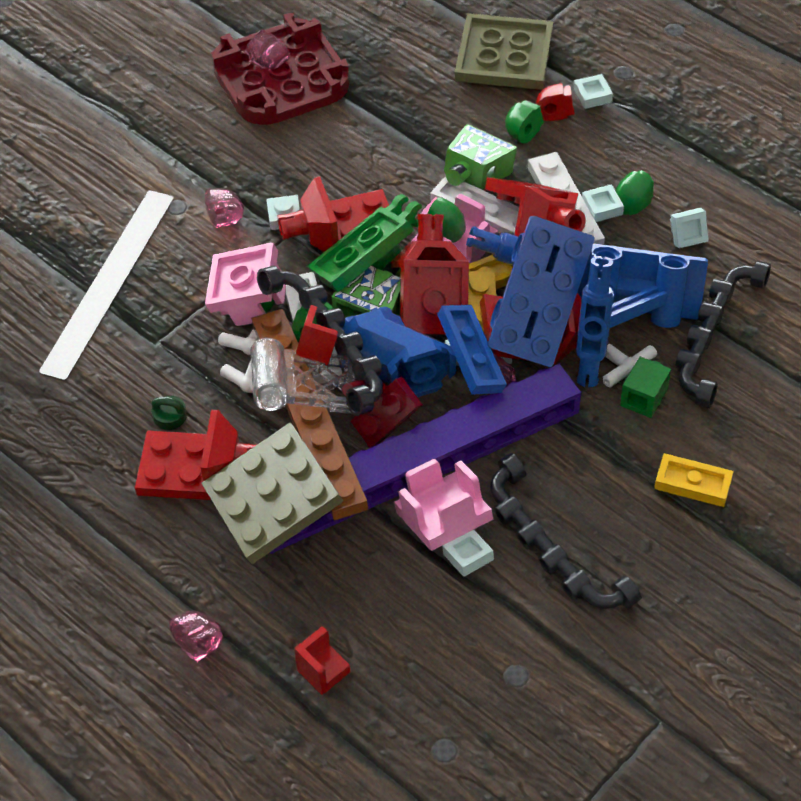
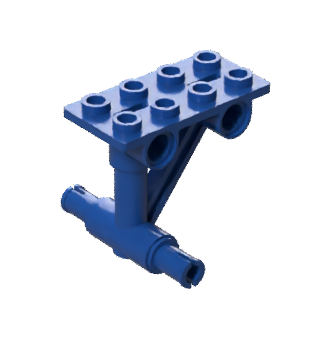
[466,216,595,367]
[576,244,708,387]

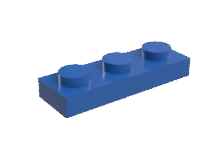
[437,305,507,394]

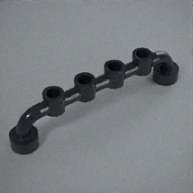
[675,261,771,409]
[257,266,383,416]
[490,453,642,609]

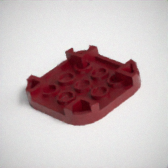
[211,13,349,125]

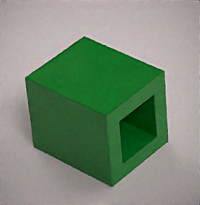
[620,356,671,418]

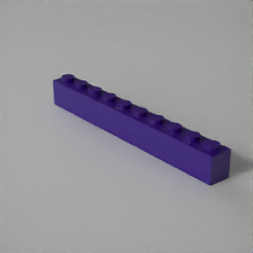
[270,364,581,554]

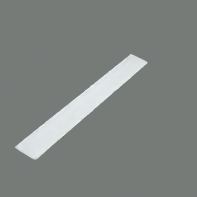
[40,191,173,379]

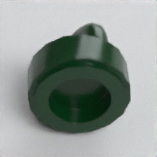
[151,396,187,430]

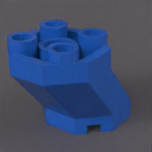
[338,307,456,397]

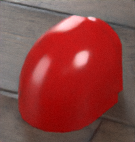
[536,83,575,121]

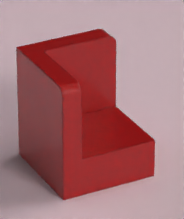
[295,305,338,365]
[294,626,350,695]

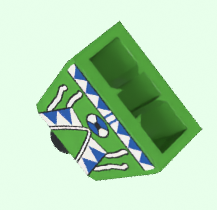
[444,124,517,190]
[332,262,401,318]

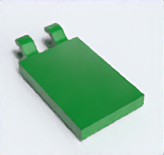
[307,194,423,292]

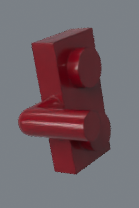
[342,377,423,448]

